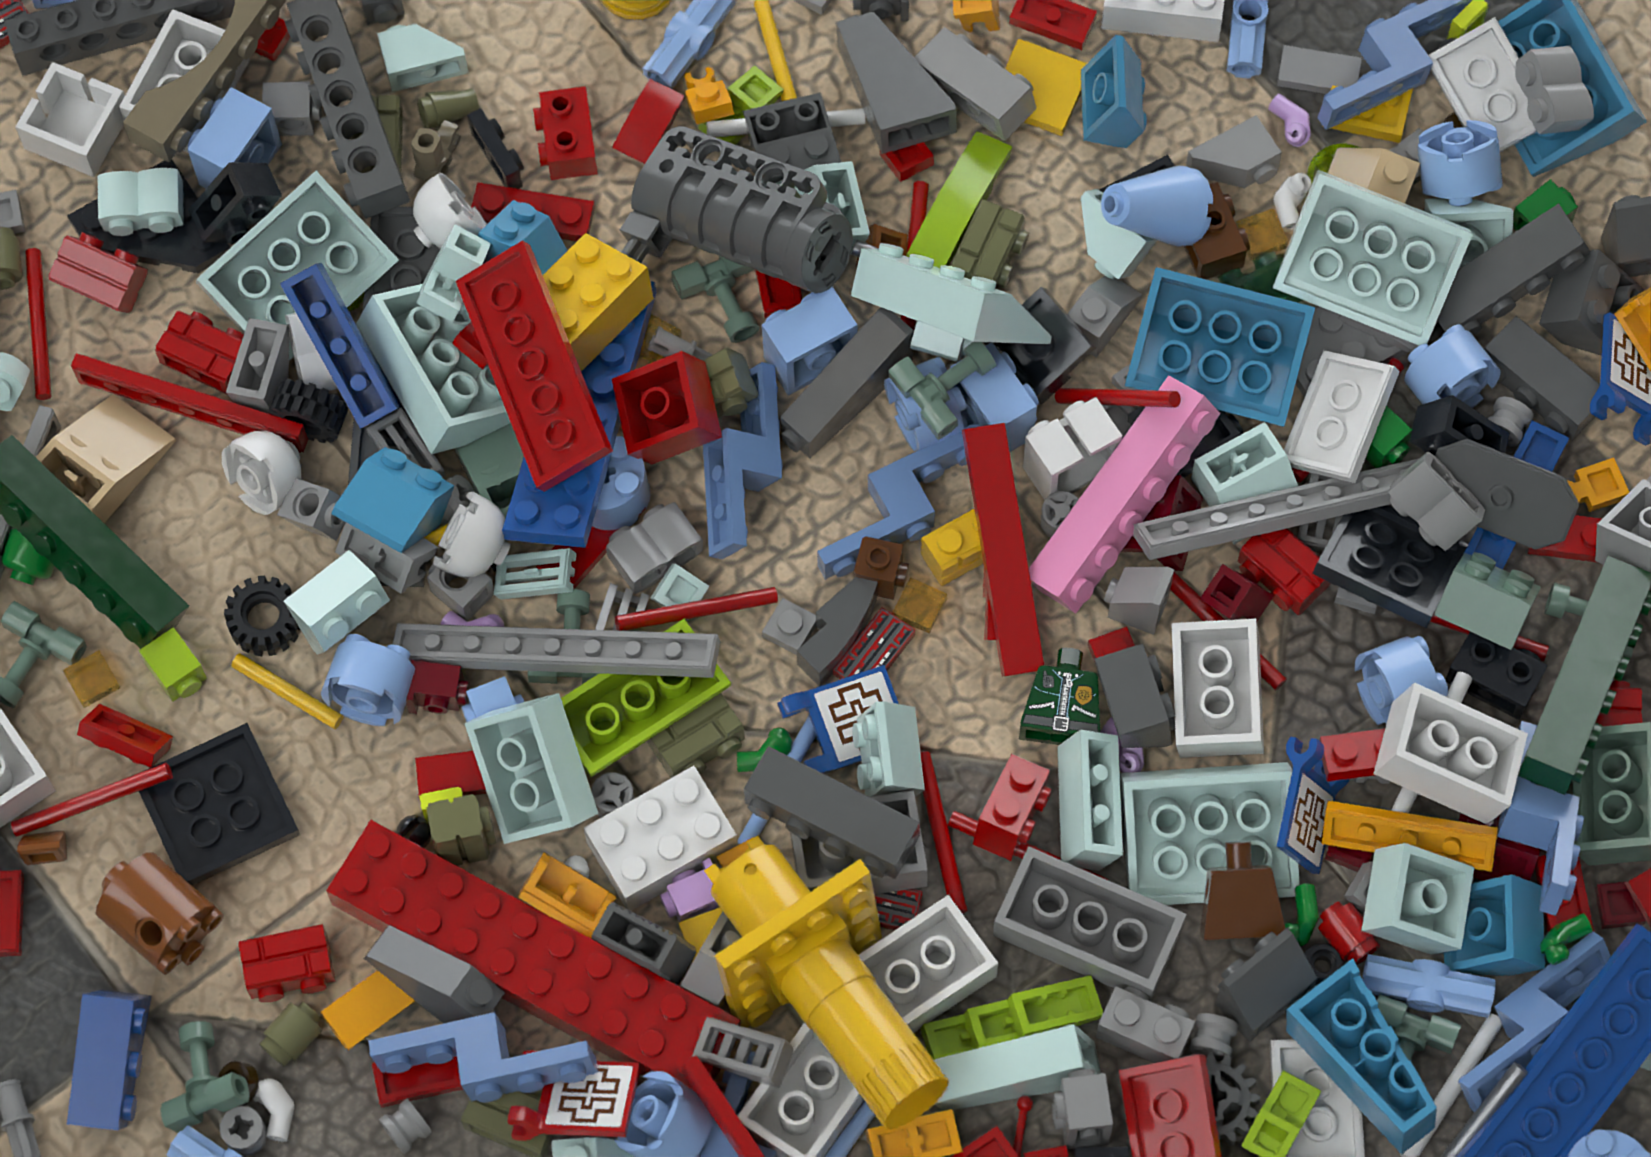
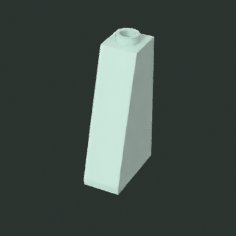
[934,1024,1101,1111]

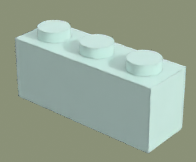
[1057,730,1123,871]

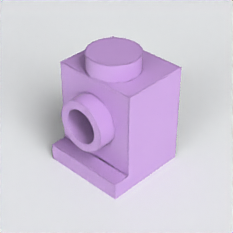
[660,858,719,922]

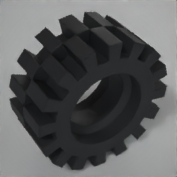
[268,379,349,443]
[224,575,301,657]

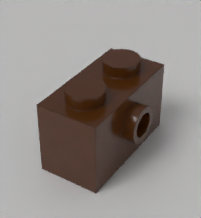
[1184,182,1250,280]

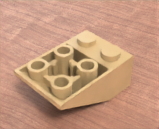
[36,394,176,524]

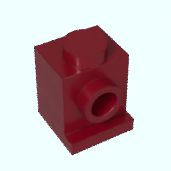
[1200,564,1274,622]
[406,660,470,714]

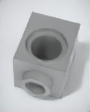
[262,82,322,136]
[277,478,346,541]
[427,556,494,621]

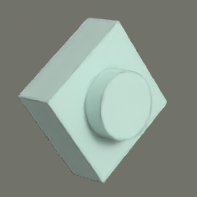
[650,563,709,621]

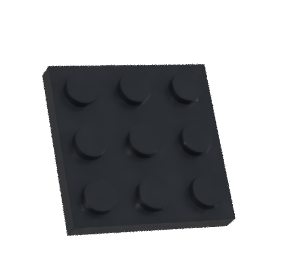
[1312,505,1468,628]
[139,723,300,886]

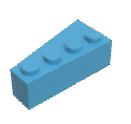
[1286,959,1437,1155]

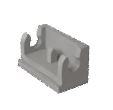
[335,522,438,594]

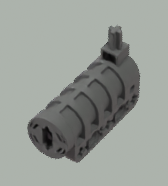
[620,126,853,293]

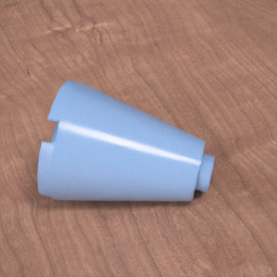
[1101,166,1213,247]

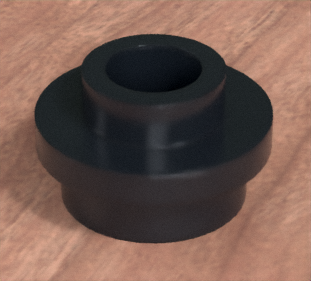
[1304,944,1344,986]

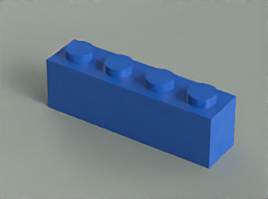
[280,263,401,429]

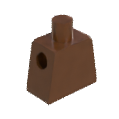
[1200,841,1286,940]

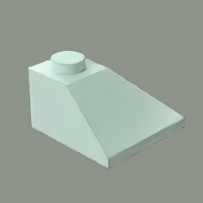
[1425,198,1513,269]

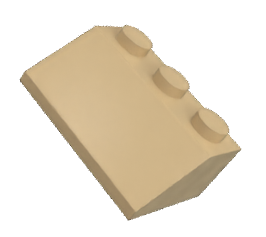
[1328,148,1420,204]

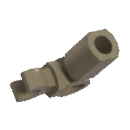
[411,120,461,182]

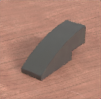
[796,577,878,687]

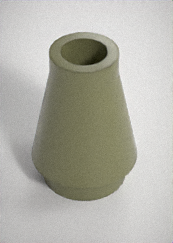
[417,88,479,131]

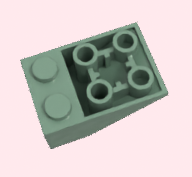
[454,423,524,518]

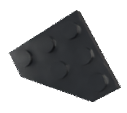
[67,159,231,273]

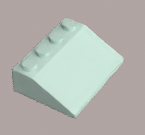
[1273,170,1473,346]
[196,171,399,360]
[851,243,1052,344]
[356,284,511,454]
[1120,762,1299,905]

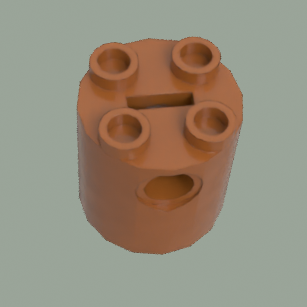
[95,852,224,975]

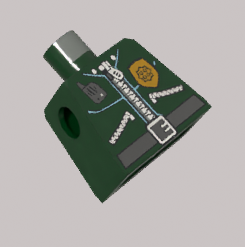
[1019,648,1100,745]

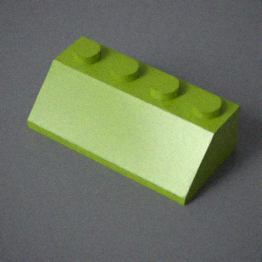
[561,619,732,777]

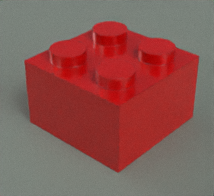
[612,351,722,465]

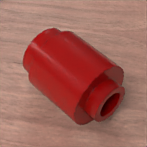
[1318,901,1380,965]

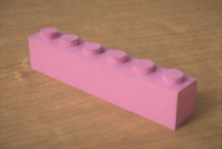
[1029,375,1221,614]

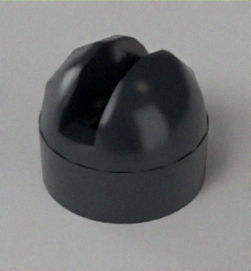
[397,815,431,848]

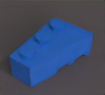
[67,990,152,1131]

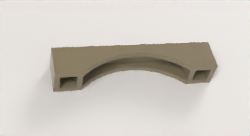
[123,0,287,162]

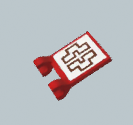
[507,1050,640,1141]

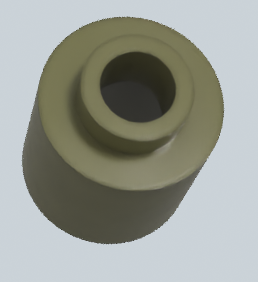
[0,227,23,290]
[259,1001,322,1067]

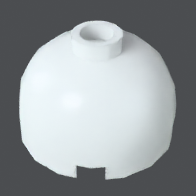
[413,173,487,249]
[222,431,301,515]
[433,492,510,577]

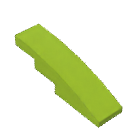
[906,131,1013,268]
[920,975,1103,1060]

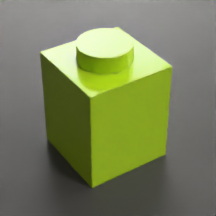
[139,627,207,702]

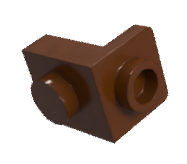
[854,536,909,600]

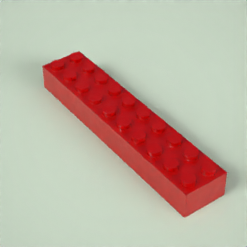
[326,819,741,1091]

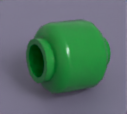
[1,528,55,586]

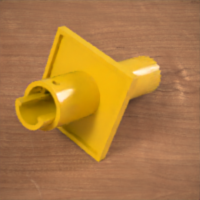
[704,835,949,1130]

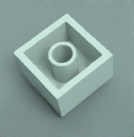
[1361,843,1474,955]

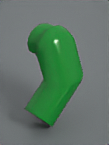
[737,727,793,772]
[1285,884,1319,947]
[1540,913,1593,965]

